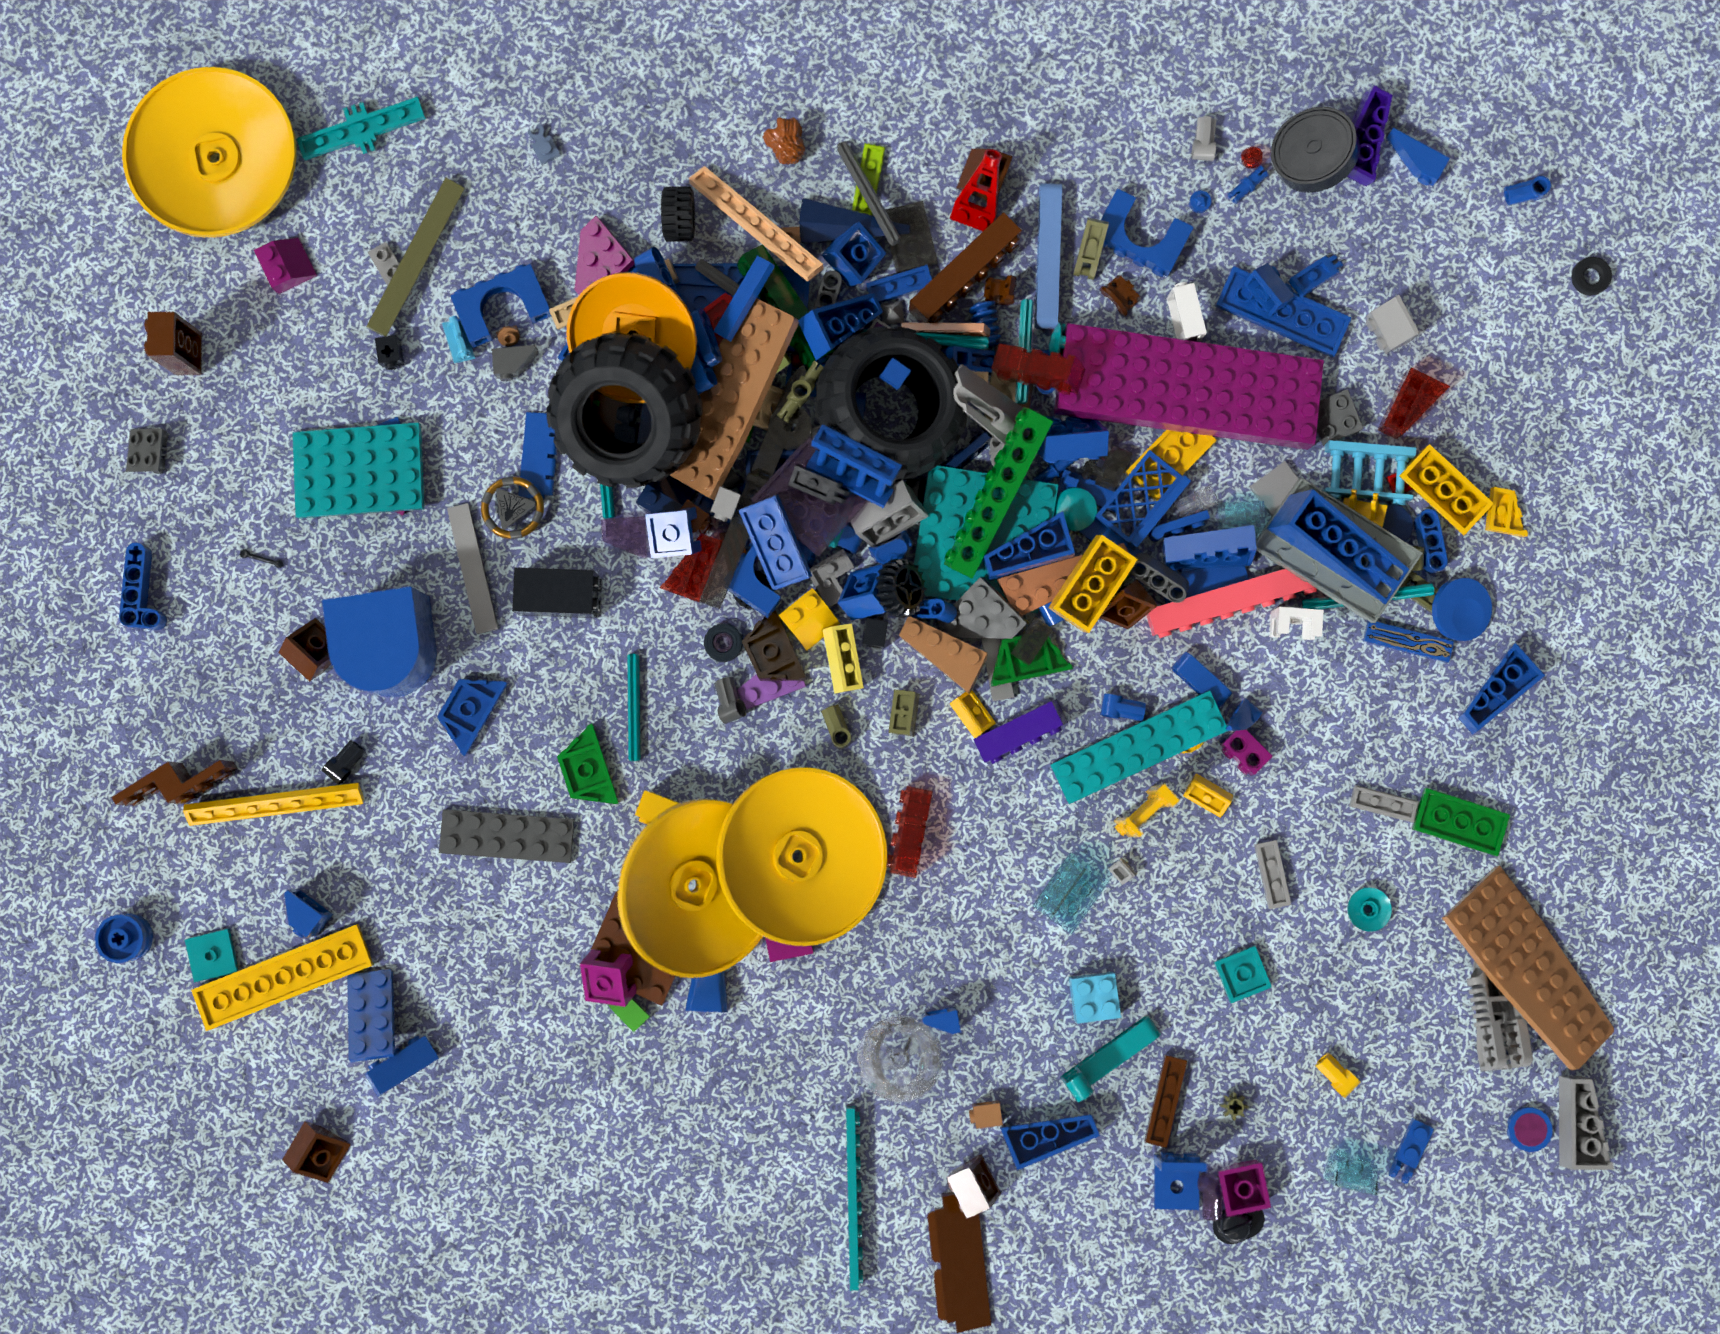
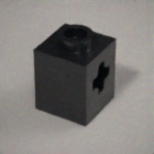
[375,335,404,370]
[863,615,888,649]

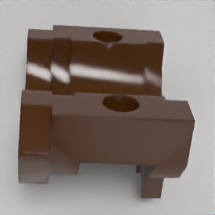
[984,275,1017,305]
[1099,275,1141,317]

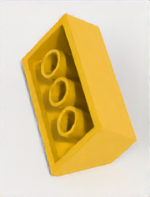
[1399,444,1494,535]

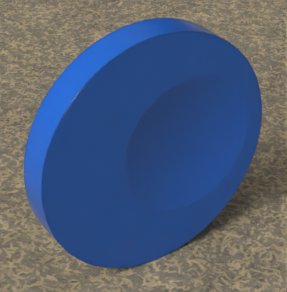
[1432,578,1492,641]

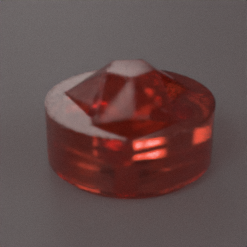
[1241,147,1263,169]

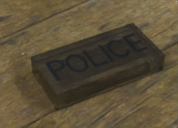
[1011,617,1053,666]

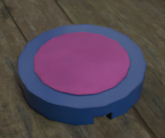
[1507,1107,1553,1152]

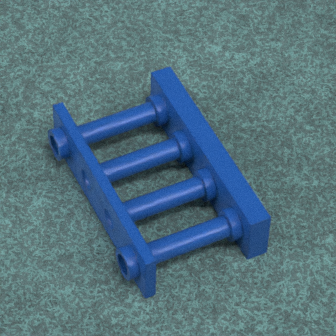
[806,424,902,508]

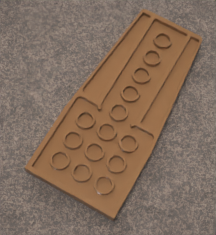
[670,298,799,500]
[1442,865,1614,1070]

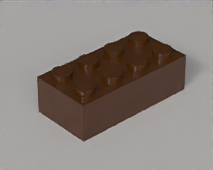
[144,312,202,375]

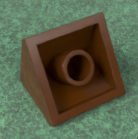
[1100,579,1157,629]

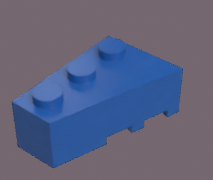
[364,1035,439,1097]

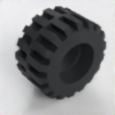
[661,186,695,242]

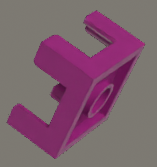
[580,949,637,1007]

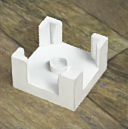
[1269,607,1324,640]

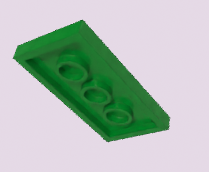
[1412,788,1510,857]

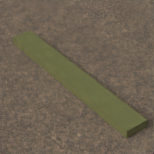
[366,177,465,337]

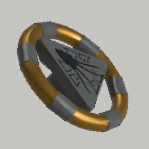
[481,476,544,539]

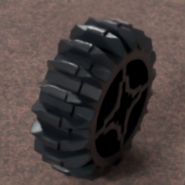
[875,558,927,618]

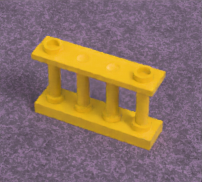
[1114,784,1180,837]

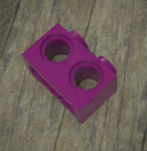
[1220,729,1273,776]

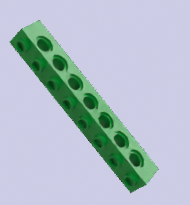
[944,407,1053,579]

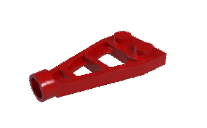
[950,149,1002,231]

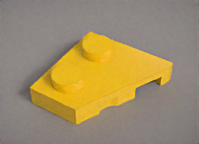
[1485,487,1528,537]

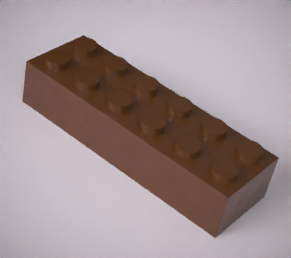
[909,212,1022,323]

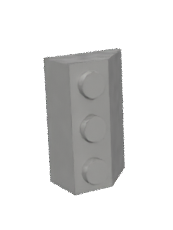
[847,480,928,547]

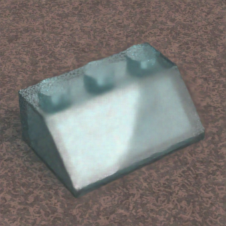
[1032,852,1109,935]

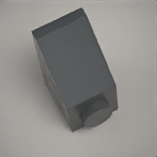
[492,345,538,381]

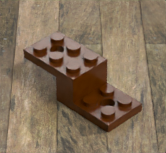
[111,760,238,807]

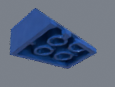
[1028,416,1109,463]

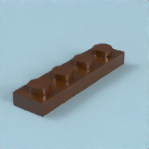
[1144,1055,1187,1148]

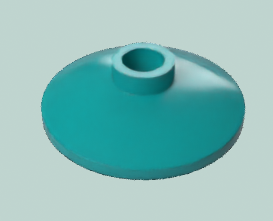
[1347,887,1392,932]

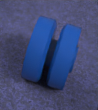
[94,913,153,963]

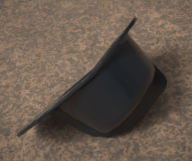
[1213,1209,1265,1244]

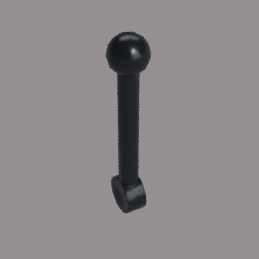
[240,549,283,568]

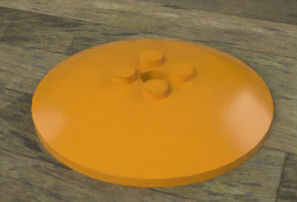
[566,272,697,403]

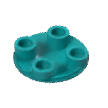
[1049,323,1066,367]
[1054,488,1097,532]

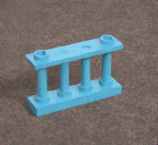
[1323,440,1416,505]

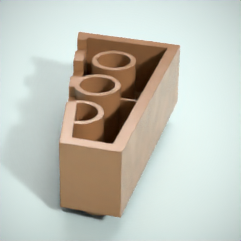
[899,616,988,695]

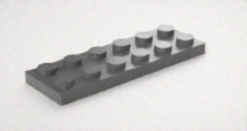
[439,809,575,863]

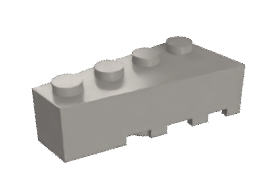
[1559,1076,1614,1170]

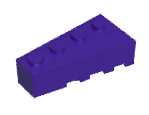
[1347,85,1393,187]
[973,699,1068,764]

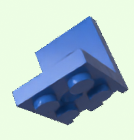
[1154,1151,1207,1210]

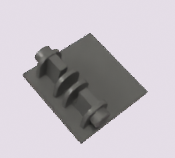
[1317,389,1364,446]
[126,428,169,474]

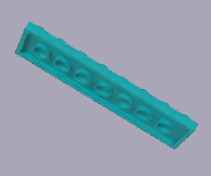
[1050,690,1228,804]

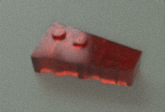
[991,344,1086,395]
[886,786,933,878]

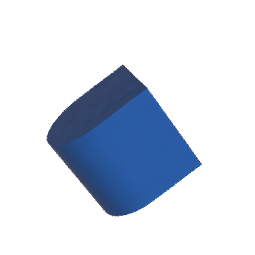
[322,586,437,697]

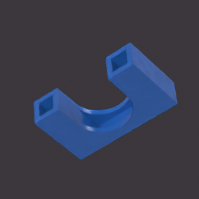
[1101,188,1194,277]
[450,264,552,348]
[724,526,818,618]

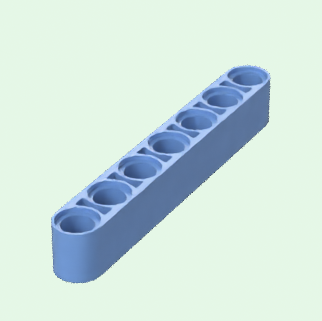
[1035,183,1062,329]

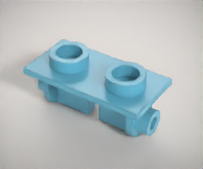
[442,316,475,363]

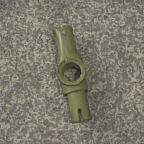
[777,361,824,423]

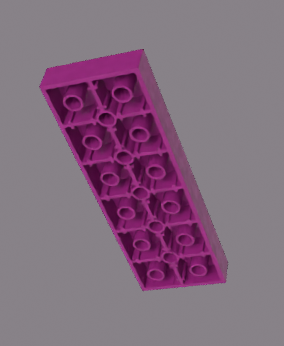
[1054,323,1324,450]

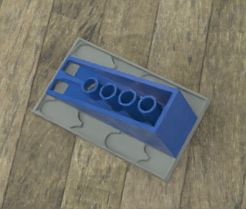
[1256,478,1423,623]

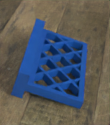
[1095,450,1191,551]

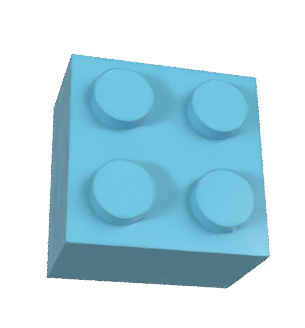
[1068,972,1121,1024]

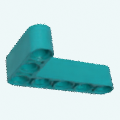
[1060,1015,1161,1102]

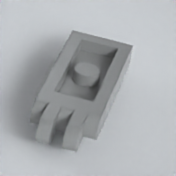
[368,242,412,296]

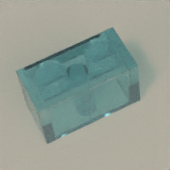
[1217,501,1265,534]

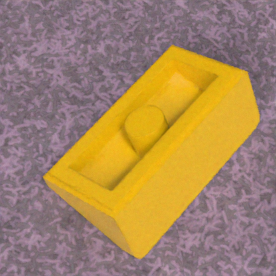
[950,690,996,738]
[1183,773,1233,818]

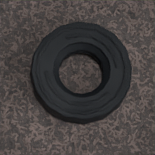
[1571,256,1612,296]

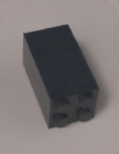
[512,567,602,618]

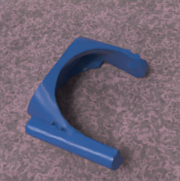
[868,530,912,564]

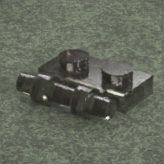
[1081,445,1133,492]

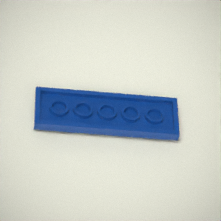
[1215,266,1352,358]

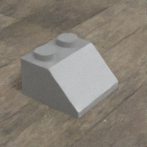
[1366,295,1419,354]

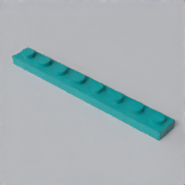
[846,1106,863,1291]

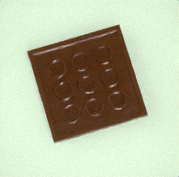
[590,890,676,1006]

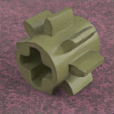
[1219,1091,1249,1121]

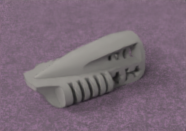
[1466,961,1533,1072]

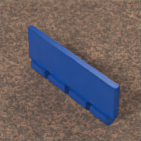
[518,412,557,499]
[1160,566,1249,604]

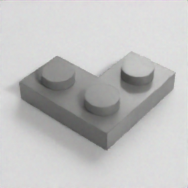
[810,549,854,608]

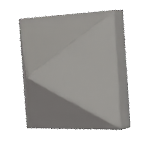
[880,301,904,325]
[1108,858,1137,885]

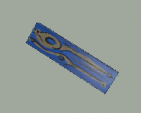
[1363,621,1454,663]

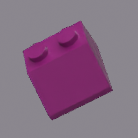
[254,237,317,294]
[1218,1159,1271,1216]

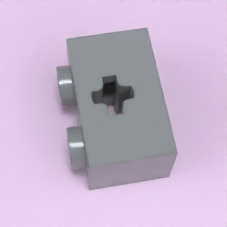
[711,487,742,522]

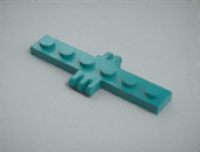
[296,96,426,161]

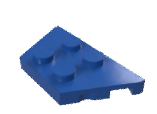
[437,679,508,756]

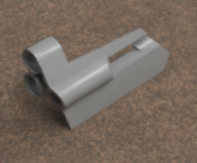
[953,364,1030,475]

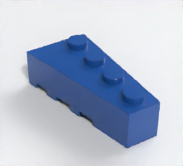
[1000,1114,1100,1171]

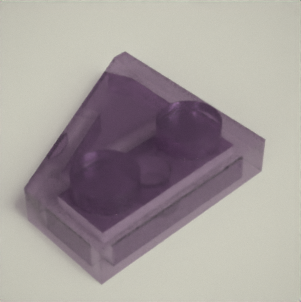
[601,516,648,559]

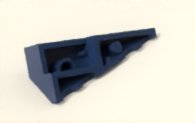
[799,198,911,243]

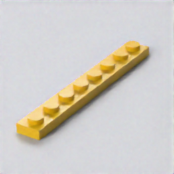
[183,783,364,826]

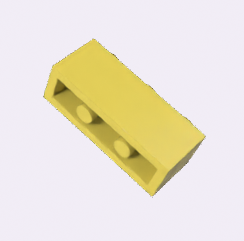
[823,623,864,694]

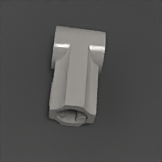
[1191,116,1216,161]

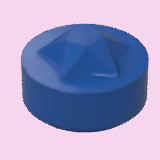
[1189,190,1211,213]

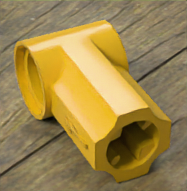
[1315,1052,1361,1098]

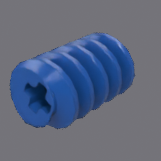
[969,301,1002,348]

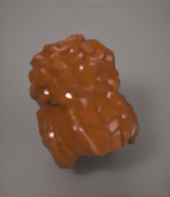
[762,117,805,165]

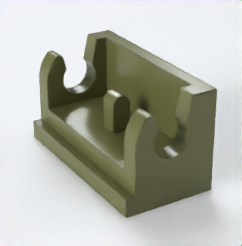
[888,689,920,737]

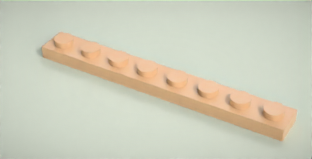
[689,166,824,282]

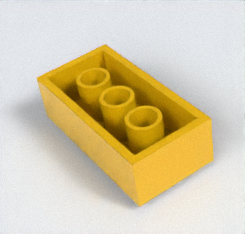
[1048,535,1138,633]

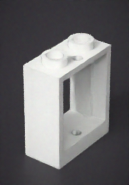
[1167,282,1207,342]

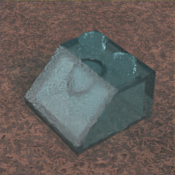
[1323,1150,1378,1196]

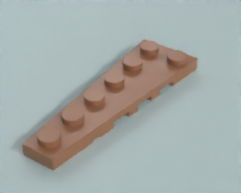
[997,543,1128,616]

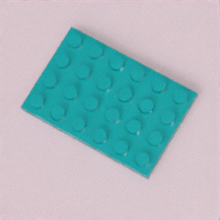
[292,422,425,519]

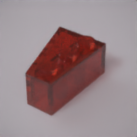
[1377,367,1450,439]
[659,533,727,604]

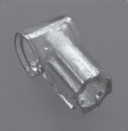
[1173,484,1220,518]

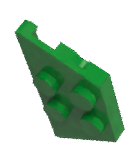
[991,632,1073,687]
[557,724,619,804]

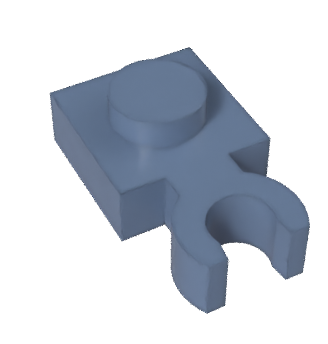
[528,124,561,165]

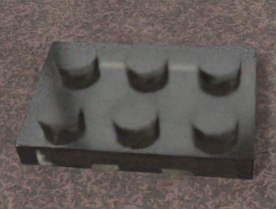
[886,201,938,274]

